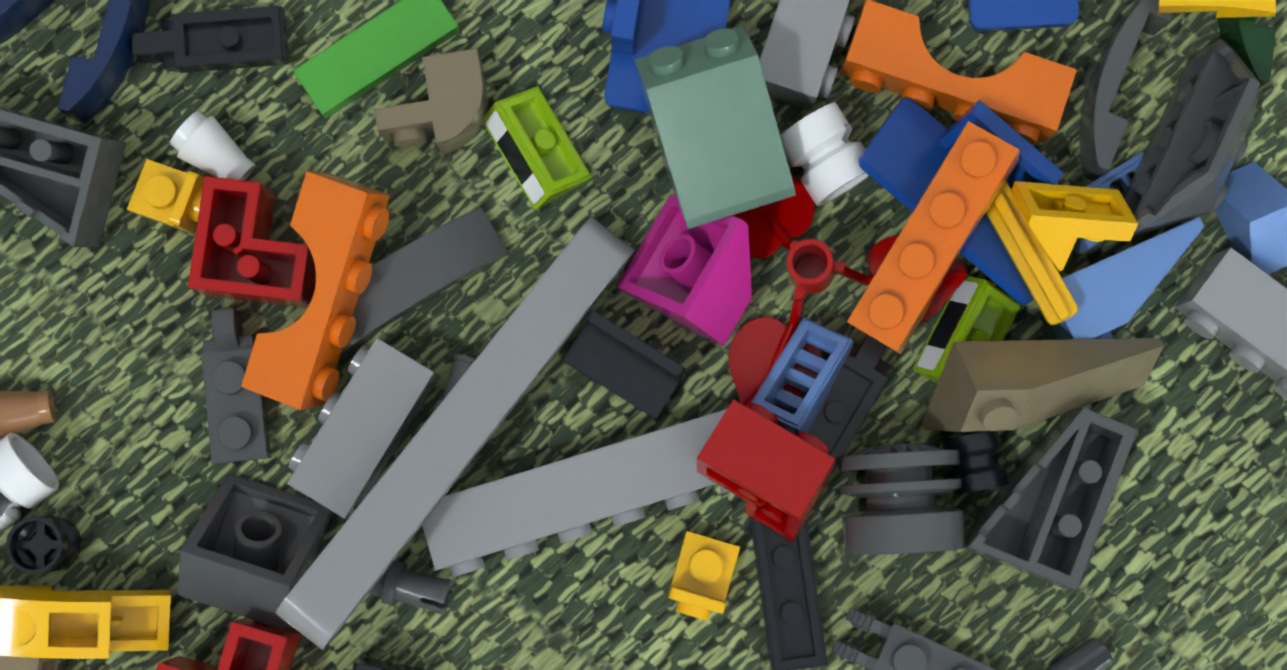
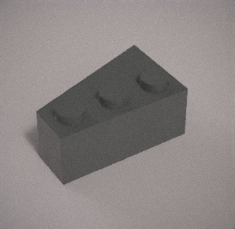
[0,107,126,247]
[965,408,1138,591]

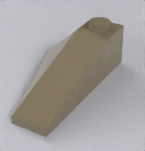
[922,338,1164,432]

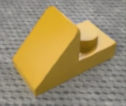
[1011,181,1139,271]

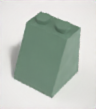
[635,25,796,229]

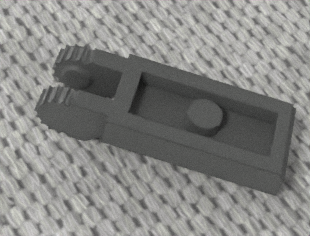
[831,608,996,670]

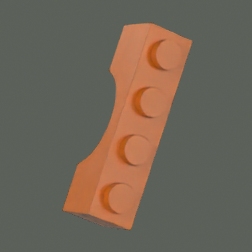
[839,0,1077,145]
[847,121,1020,354]
[241,171,390,410]

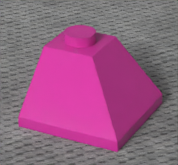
[616,194,752,346]

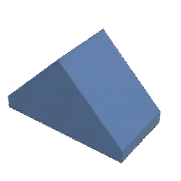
[1215,162,1287,274]

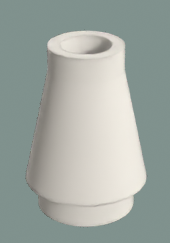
[170,111,256,181]

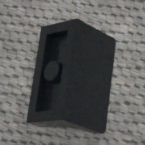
[563,310,687,420]

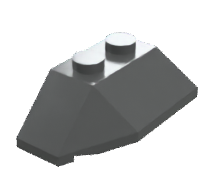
[1124,38,1260,236]

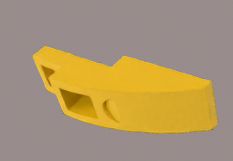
[0,585,171,659]

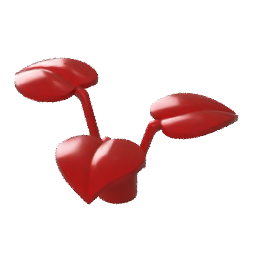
[728,175,967,408]

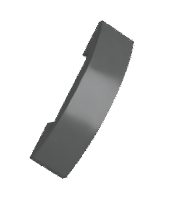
[1079,0,1173,181]
[294,207,510,359]

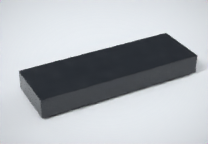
[749,516,828,670]

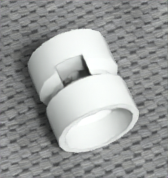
[780,102,869,206]
[0,433,59,534]

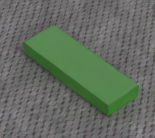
[293,0,460,119]

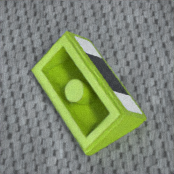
[483,86,592,210]
[913,276,1021,383]

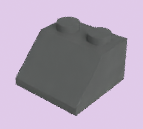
[178,473,332,630]

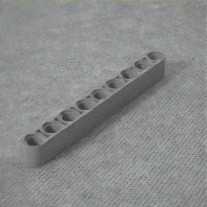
[275,217,635,650]

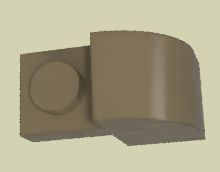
[374,48,488,154]

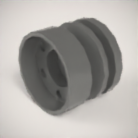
[838,443,966,555]

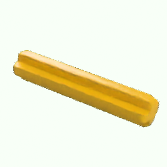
[986,181,1078,325]

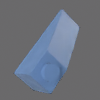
[1051,217,1204,340]

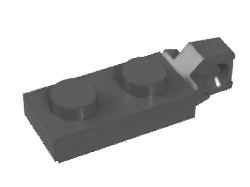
[201,308,271,465]

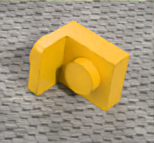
[127,159,204,234]
[668,531,740,620]

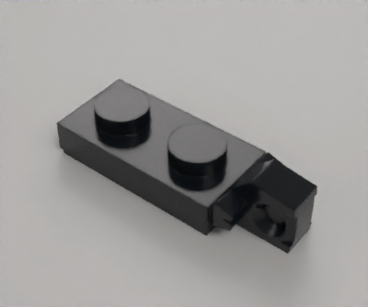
[131,6,289,73]
[808,334,891,474]

